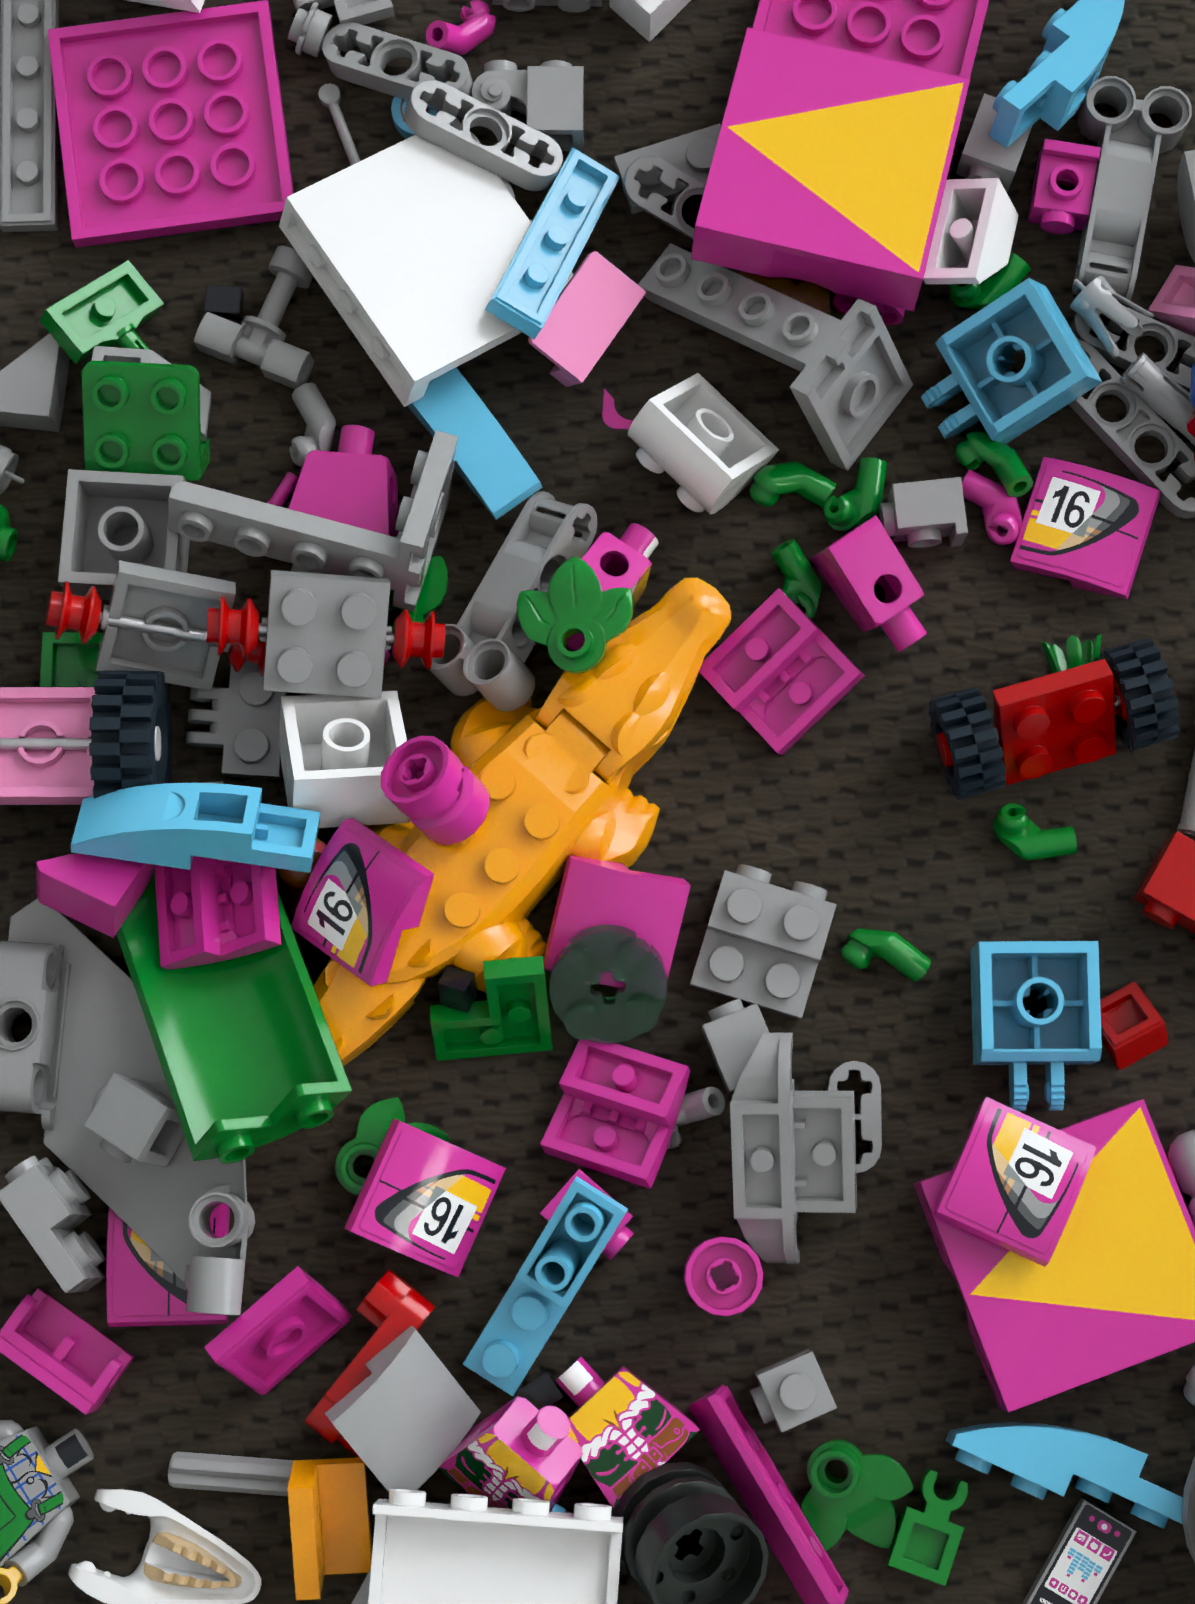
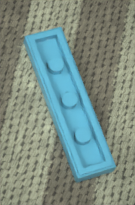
[485,147,620,340]

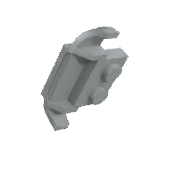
[730,1033,857,1264]

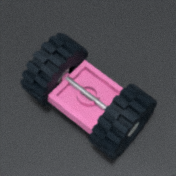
[0,671,173,805]

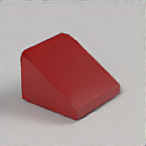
[1100,981,1169,1070]

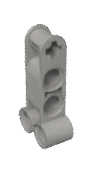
[1072,76,1192,304]
[420,491,598,712]

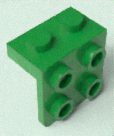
[82,361,210,482]

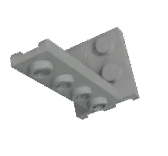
[638,243,913,471]
[168,430,458,612]

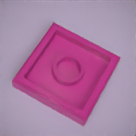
[204,1266,352,1396]

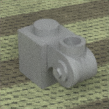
[471,60,584,151]

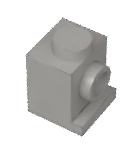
[879,477,968,548]

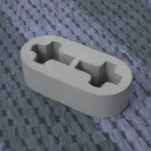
[826,1061,882,1173]

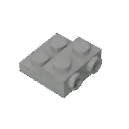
[689,864,837,1020]
[0,1156,106,1293]

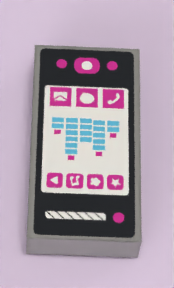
[1022,1498,1137,1604]

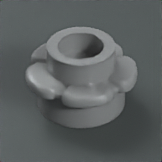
[288,2,333,58]

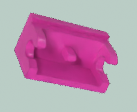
[0,1288,135,1415]

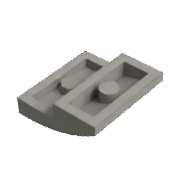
[325,1325,481,1492]

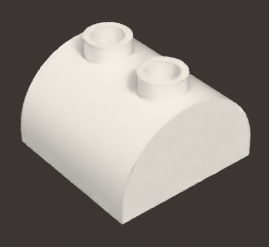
[628,373,779,514]

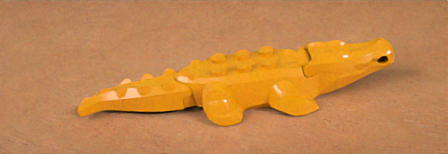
[313,578,731,1066]

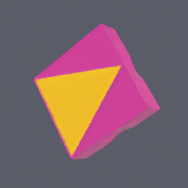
[691,27,970,311]
[913,1099,1195,1413]

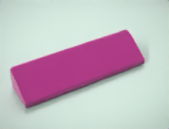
[689,1384,849,1604]

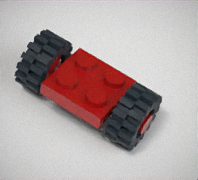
[928,638,1180,800]

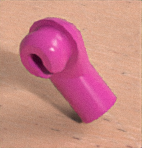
[426,0,495,55]
[962,469,1023,545]

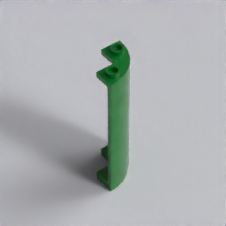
[116,870,352,1164]

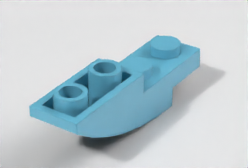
[989,0,1125,149]
[71,783,320,873]
[463,1176,628,1396]
[945,1422,1183,1529]

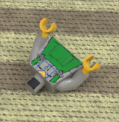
[0,1420,94,1604]

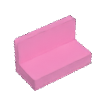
[528,251,646,387]

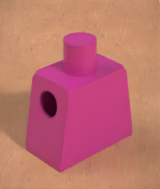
[288,425,399,537]
[810,516,927,652]

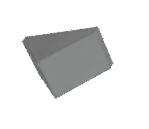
[0,333,70,432]

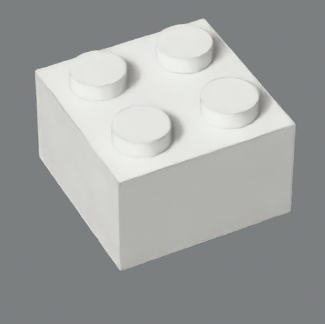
[279,691,409,828]

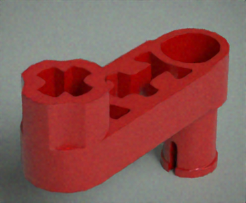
[304,1269,436,1466]

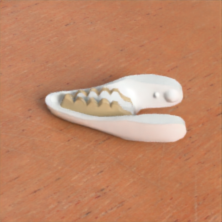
[68,1489,261,1604]

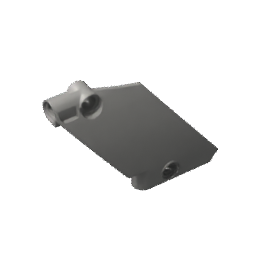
[0,898,255,1315]

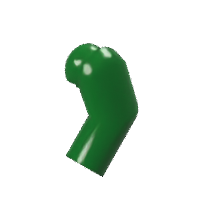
[948,252,1031,309]
[955,431,1033,497]
[823,457,887,531]
[749,461,837,508]
[771,539,821,620]
[993,803,1077,861]

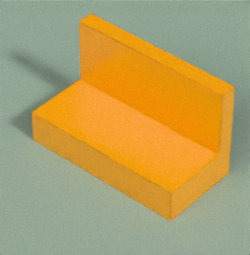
[287,1457,372,1600]

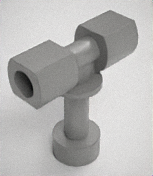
[194,246,314,389]

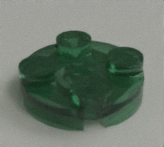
[549,925,667,1044]

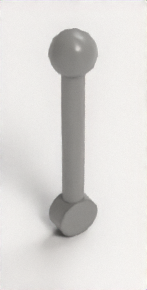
[318,83,361,166]

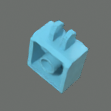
[921,278,1102,444]
[970,941,1102,1111]

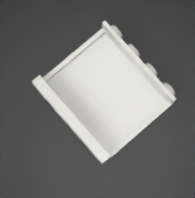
[279,118,574,407]
[368,1489,623,1604]

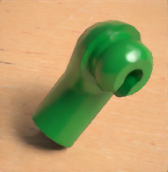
[840,928,931,982]

